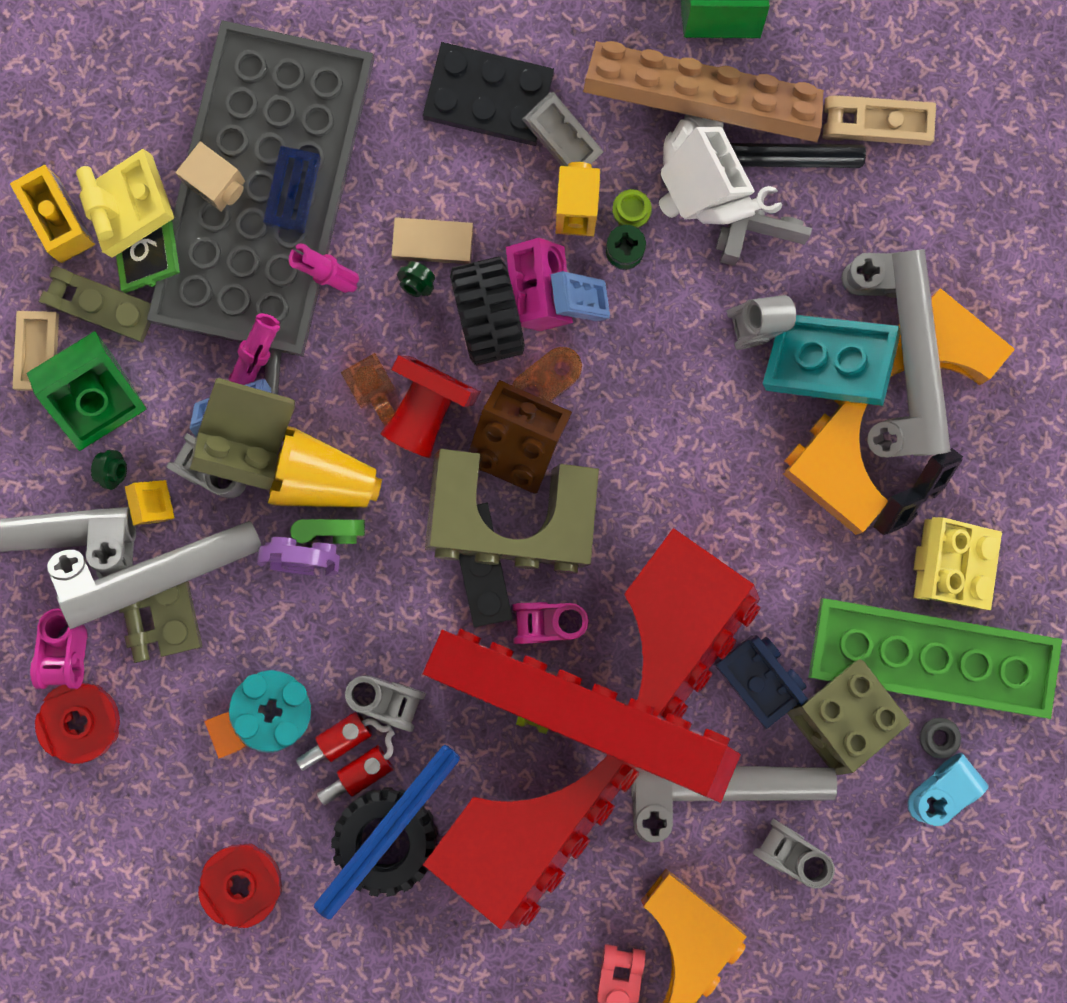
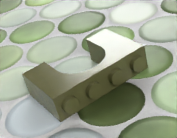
[425,449,599,574]

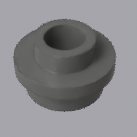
[920,718,961,758]

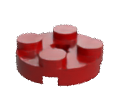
[35,682,120,764]
[198,844,282,928]

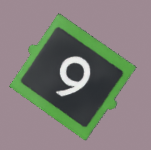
[116,220,180,293]

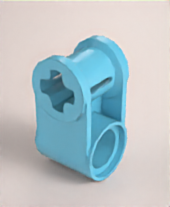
[907,753,989,826]

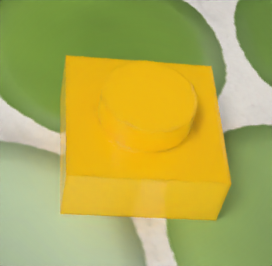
[125,480,175,526]

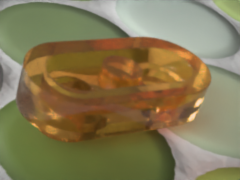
[512,347,582,402]

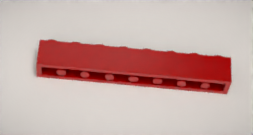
[422,629,741,803]

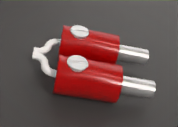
[296,711,395,806]

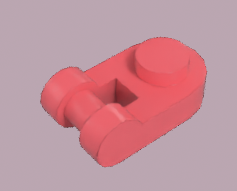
[597,944,646,1003]

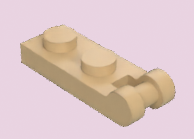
[822,96,936,146]

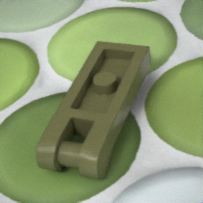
[38,266,151,343]

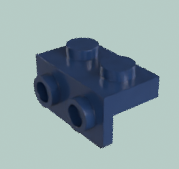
[715,635,808,729]

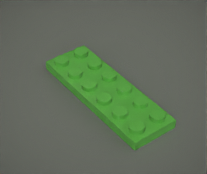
[808,598,1062,719]

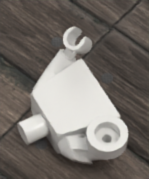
[659,114,782,224]

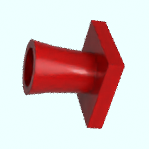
[380,355,481,458]

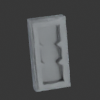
[522,92,603,166]

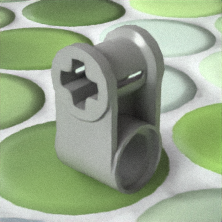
[841,252,899,298]
[726,295,796,350]
[166,433,247,499]
[345,675,426,732]
[753,818,835,889]

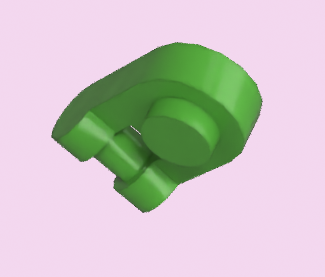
[290,519,365,544]

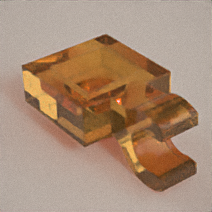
[341,353,396,426]

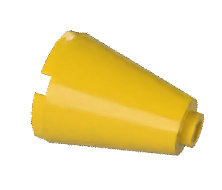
[267,426,382,508]

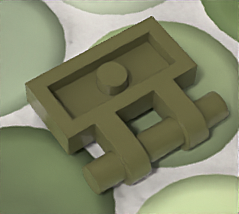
[119,581,203,663]

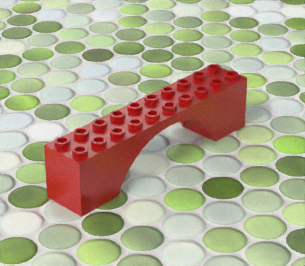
[423,528,761,930]

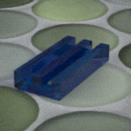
[263,146,321,233]

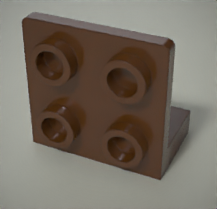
[468,380,572,494]

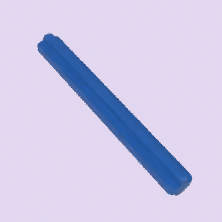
[314,745,460,920]

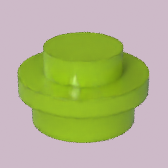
[612,189,652,228]

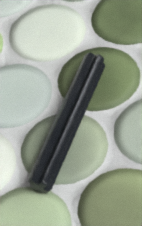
[730,143,866,168]

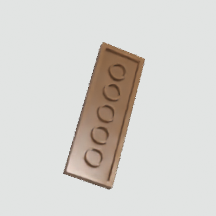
[583,41,824,142]

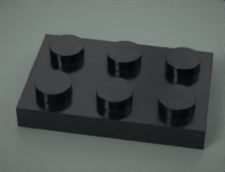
[423,42,554,146]

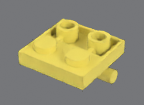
[76,149,175,258]
[913,517,1002,610]

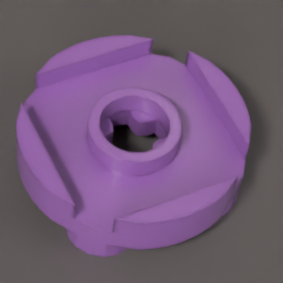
[257,537,340,576]

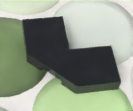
[873,448,963,535]

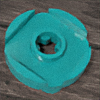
[229,670,311,753]

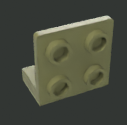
[190,378,295,491]
[787,659,910,775]

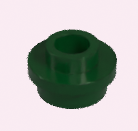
[397,261,435,297]
[91,450,127,490]

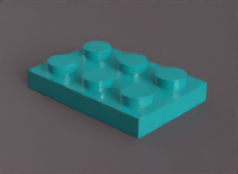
[763,315,901,406]

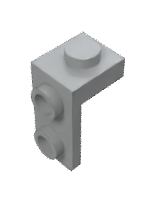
[716,209,812,266]

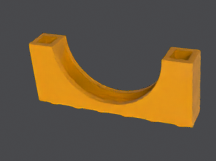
[783,288,1015,535]
[641,869,747,1003]

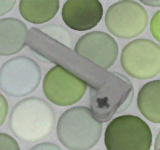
[867,249,951,458]
[0,507,136,578]
[47,521,262,630]
[631,766,837,843]

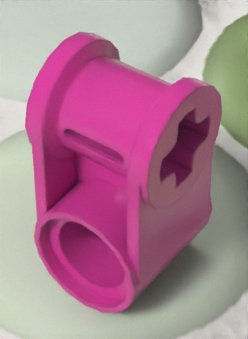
[512,602,589,644]
[30,608,88,689]

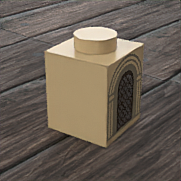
[175,141,245,212]

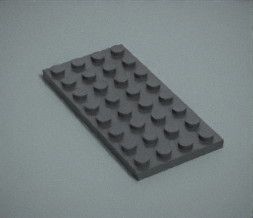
[147,20,375,357]

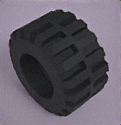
[450,256,525,366]
[331,787,438,897]

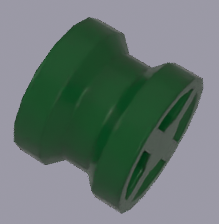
[605,225,646,270]

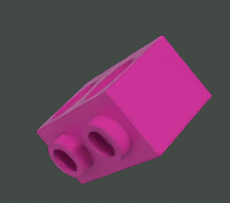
[506,238,573,331]

